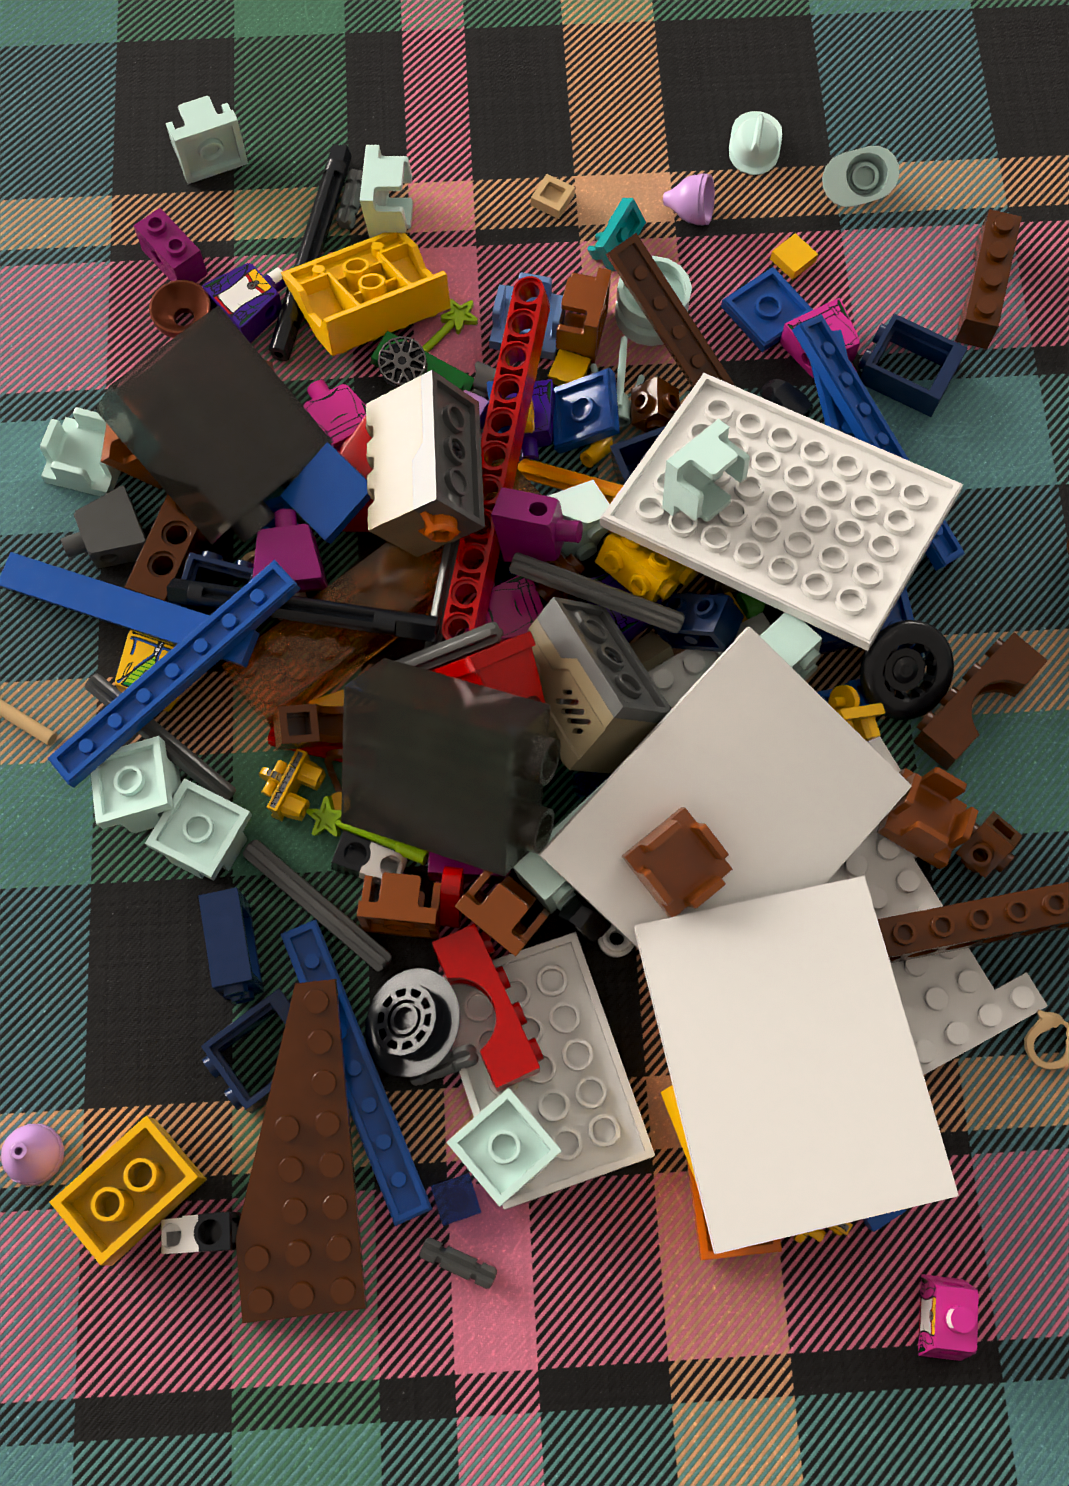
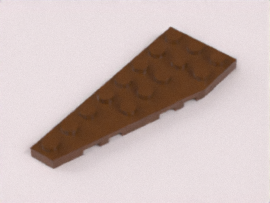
[235,979,367,1323]

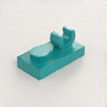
[587,198,646,271]

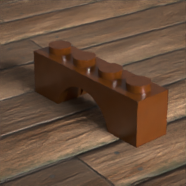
[955,209,1022,349]
[913,632,1048,771]
[273,696,429,750]

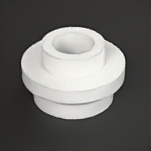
[598,925,634,957]

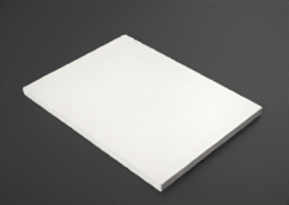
[600,373,963,651]
[538,627,912,949]
[634,875,959,1254]

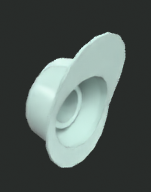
[729,111,782,175]
[822,146,899,207]

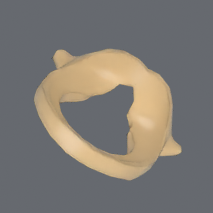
[1024,1010,1069,1070]

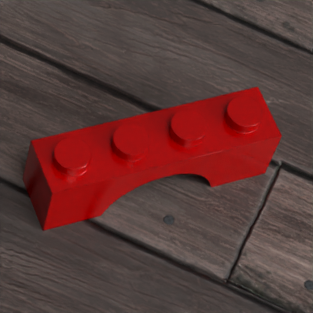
[432,923,544,1092]

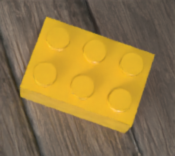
[50,1116,207,1266]

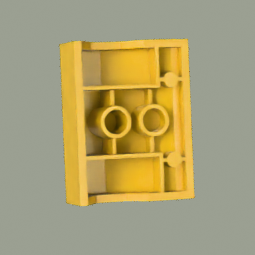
[281,232,451,356]

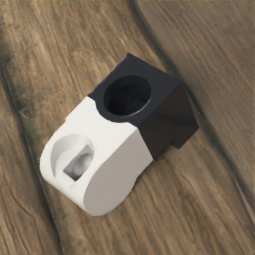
[331,831,408,885]
[161,1211,241,1254]

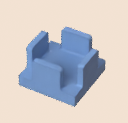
[489,272,566,360]

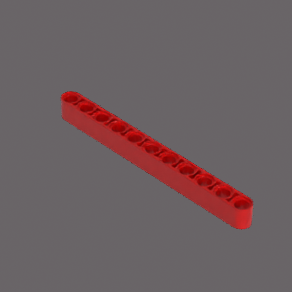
[442,276,550,640]

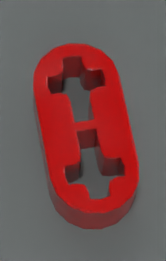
[440,866,464,928]

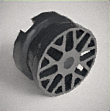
[378,336,428,388]

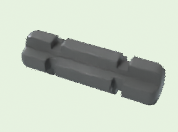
[336,169,363,230]
[410,1044,479,1086]
[419,1238,497,1289]

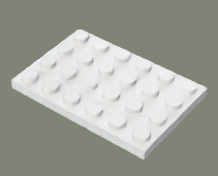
[444,932,655,1210]

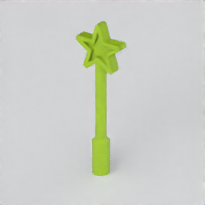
[422,299,478,352]
[306,796,429,865]

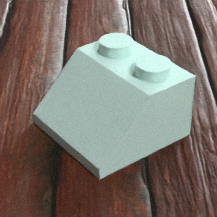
[548,480,610,561]

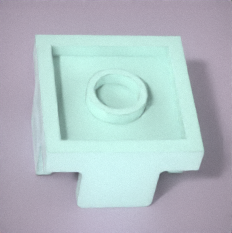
[165,96,248,184]
[360,145,413,238]
[40,407,121,497]
[662,419,750,521]
[91,736,181,833]
[145,778,252,881]
[446,1087,562,1207]

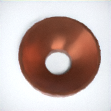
[149,280,212,339]

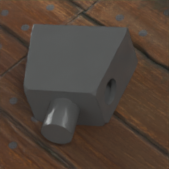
[60,485,147,568]

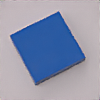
[721,267,813,353]
[553,368,620,454]
[280,442,371,544]

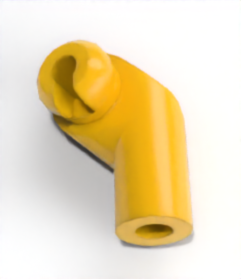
[580,436,613,468]

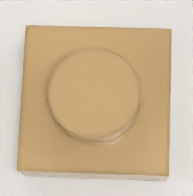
[531,174,575,219]

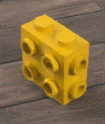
[595,532,697,602]

